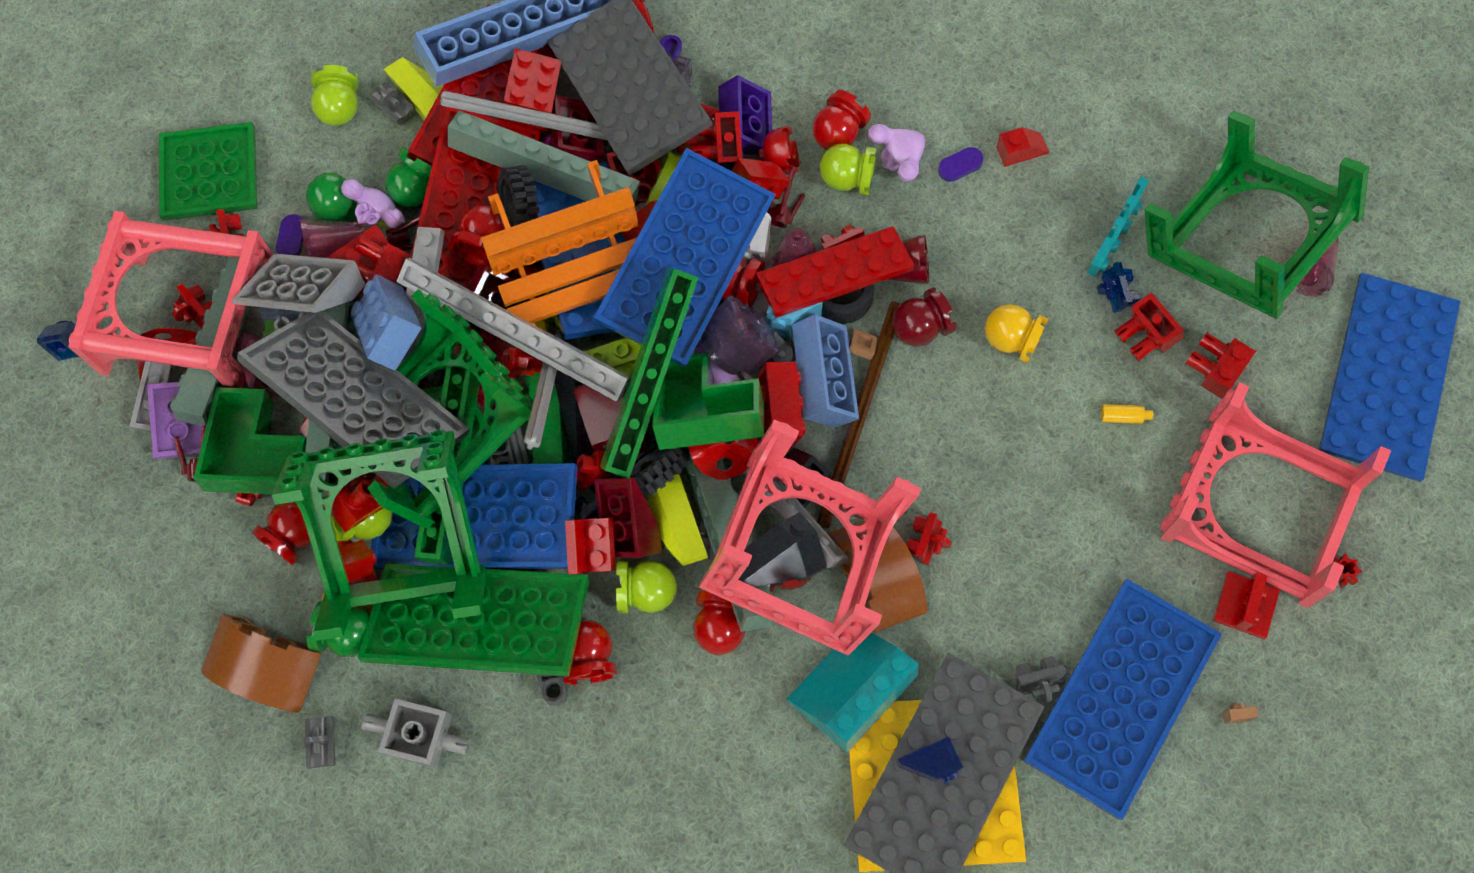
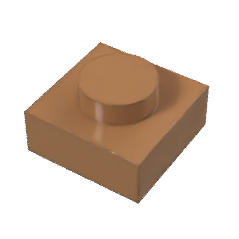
[849,329,878,360]
[1222,703,1259,724]

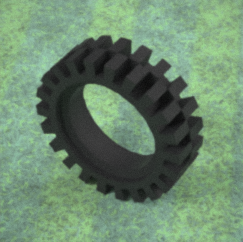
[497,165,540,243]
[613,439,691,499]

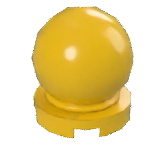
[984,304,1049,364]

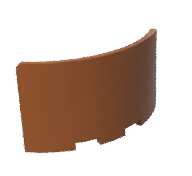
[827,521,928,633]
[201,613,321,713]

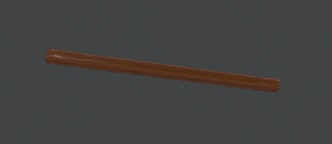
[817,301,901,529]

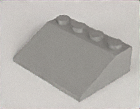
[232,254,365,313]

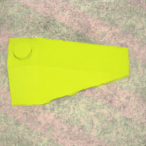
[384,57,444,121]
[645,475,708,566]

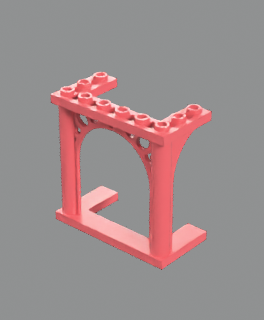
[68,211,273,388]
[1159,382,1391,608]
[699,419,921,655]

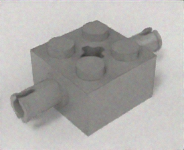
[362,699,471,769]

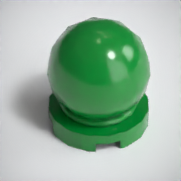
[385,146,432,208]
[306,172,357,230]
[306,601,370,657]

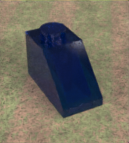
[37,321,79,361]
[896,737,964,784]

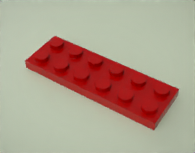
[756,226,914,318]

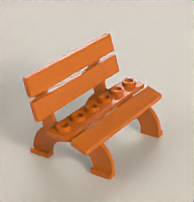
[481,160,638,324]

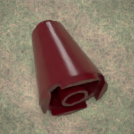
[887,235,929,284]

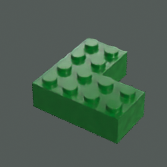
[653,352,764,450]
[193,387,307,495]

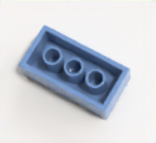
[351,274,422,371]
[792,314,859,427]

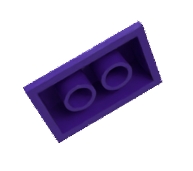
[718,75,772,155]

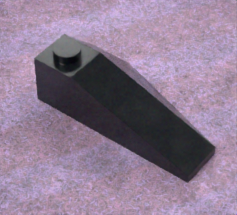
[554,370,594,464]
[738,512,827,589]

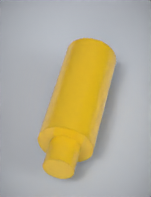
[1100,404,1154,424]

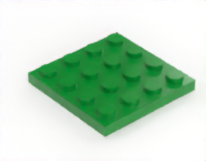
[159,122,258,221]

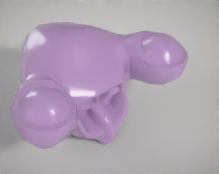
[868,124,925,182]
[341,179,405,229]

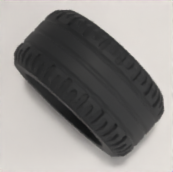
[821,284,874,324]

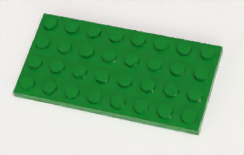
[357,564,590,677]

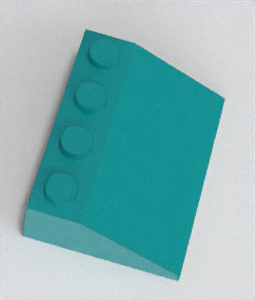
[786,632,919,753]

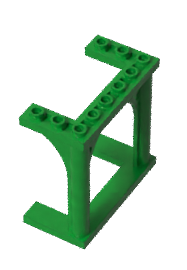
[1144,110,1369,319]
[368,289,533,529]
[272,430,487,641]

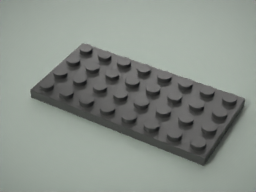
[547,0,713,176]
[237,311,470,489]
[843,653,1045,873]

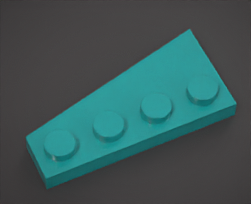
[1087,176,1150,278]

